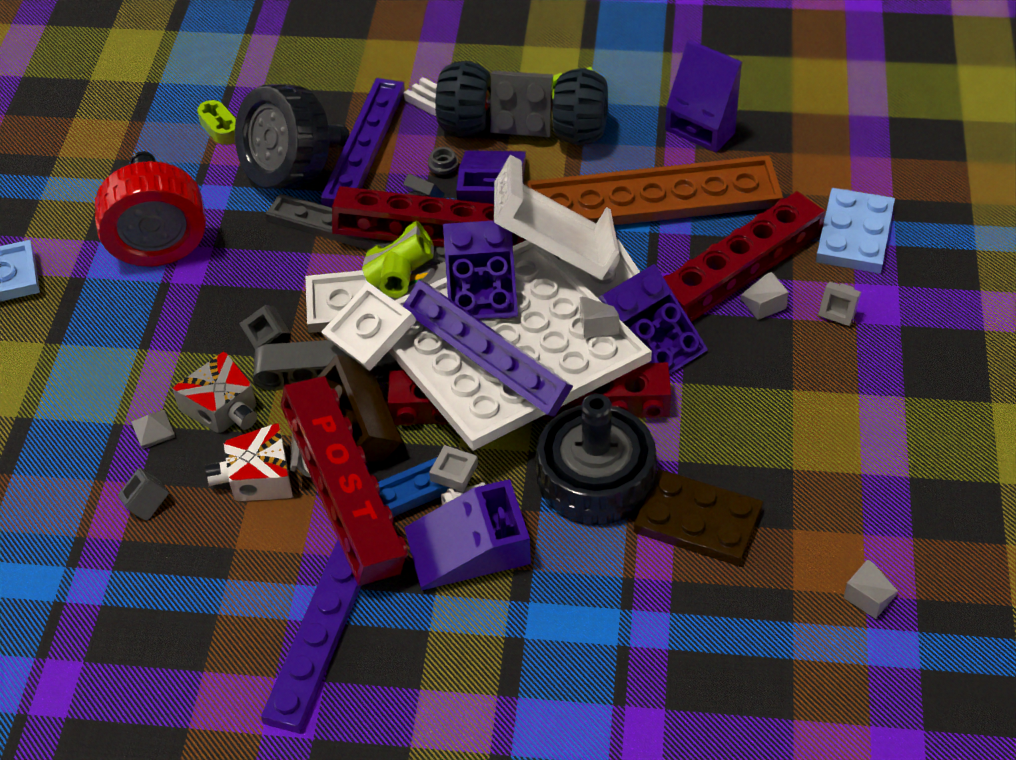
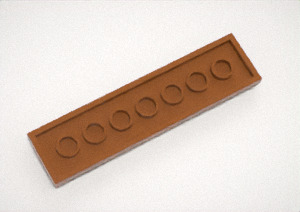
[524,155,783,225]

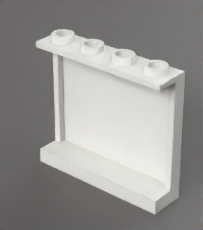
[494,155,621,280]

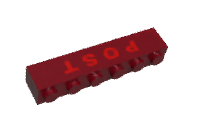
[281,376,408,586]

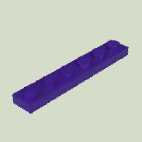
[321,78,405,208]
[403,279,573,417]
[261,539,362,734]

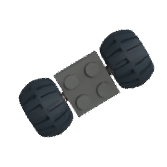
[435,61,608,145]

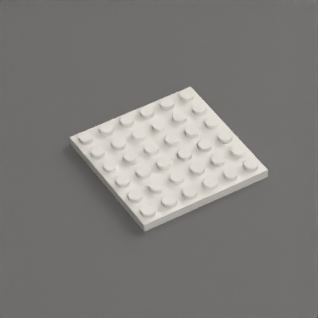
[388,240,652,451]

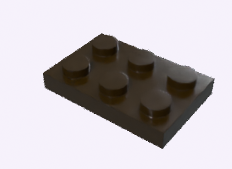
[634,469,763,567]

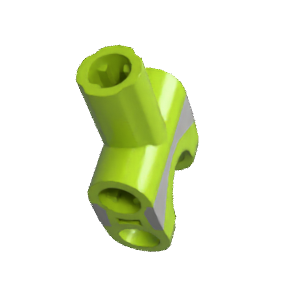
[362,220,434,298]

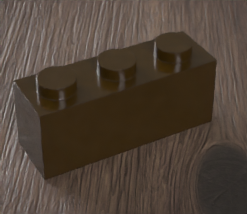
[318,355,402,464]

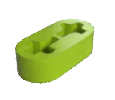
[197,100,236,145]

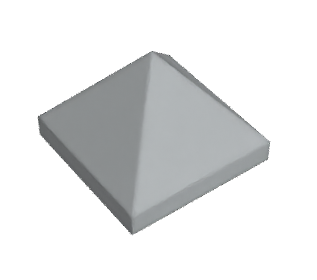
[131,410,175,449]

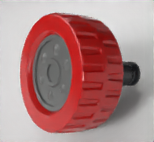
[94,151,206,267]

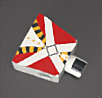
[205,423,293,502]

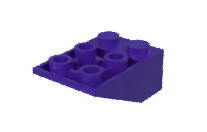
[665,40,742,153]
[456,150,526,204]
[443,220,518,320]
[598,264,708,374]
[404,479,531,591]

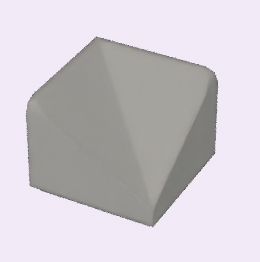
[740,272,789,320]
[580,296,619,338]
[844,560,898,619]

